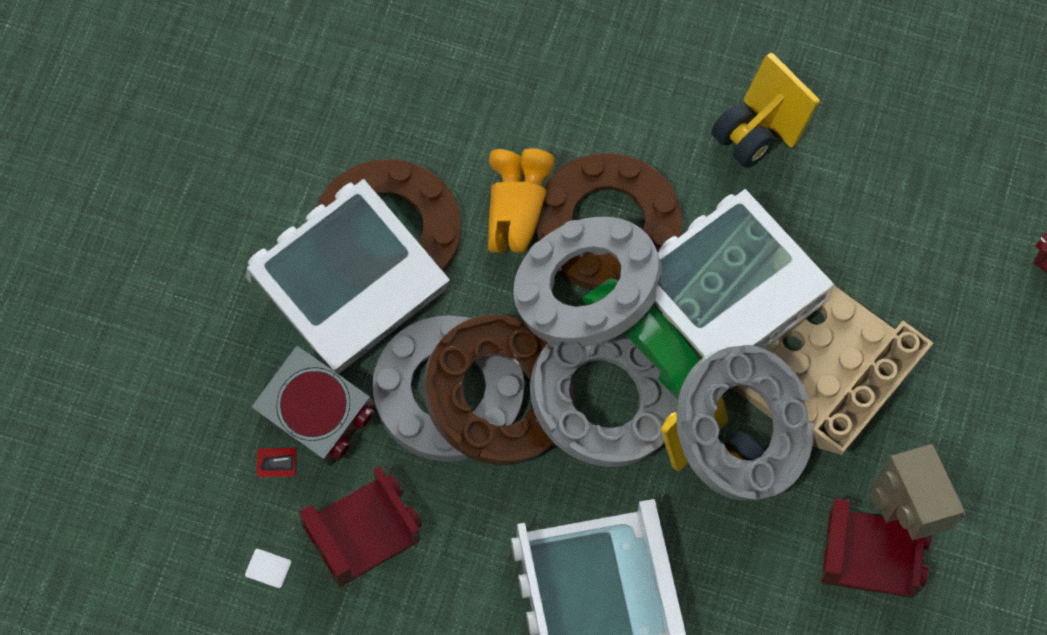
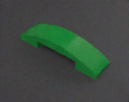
[582,278,699,400]

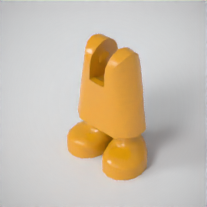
[488,148,555,253]

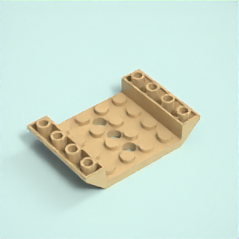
[662,214,933,455]

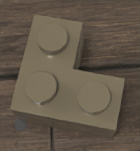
[871,444,965,541]

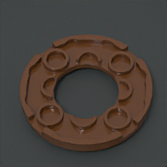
[535,153,682,290]
[314,159,461,294]
[423,315,574,465]

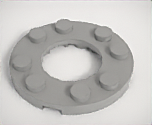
[513,217,662,346]
[373,315,524,461]
[530,333,678,467]
[676,345,814,501]

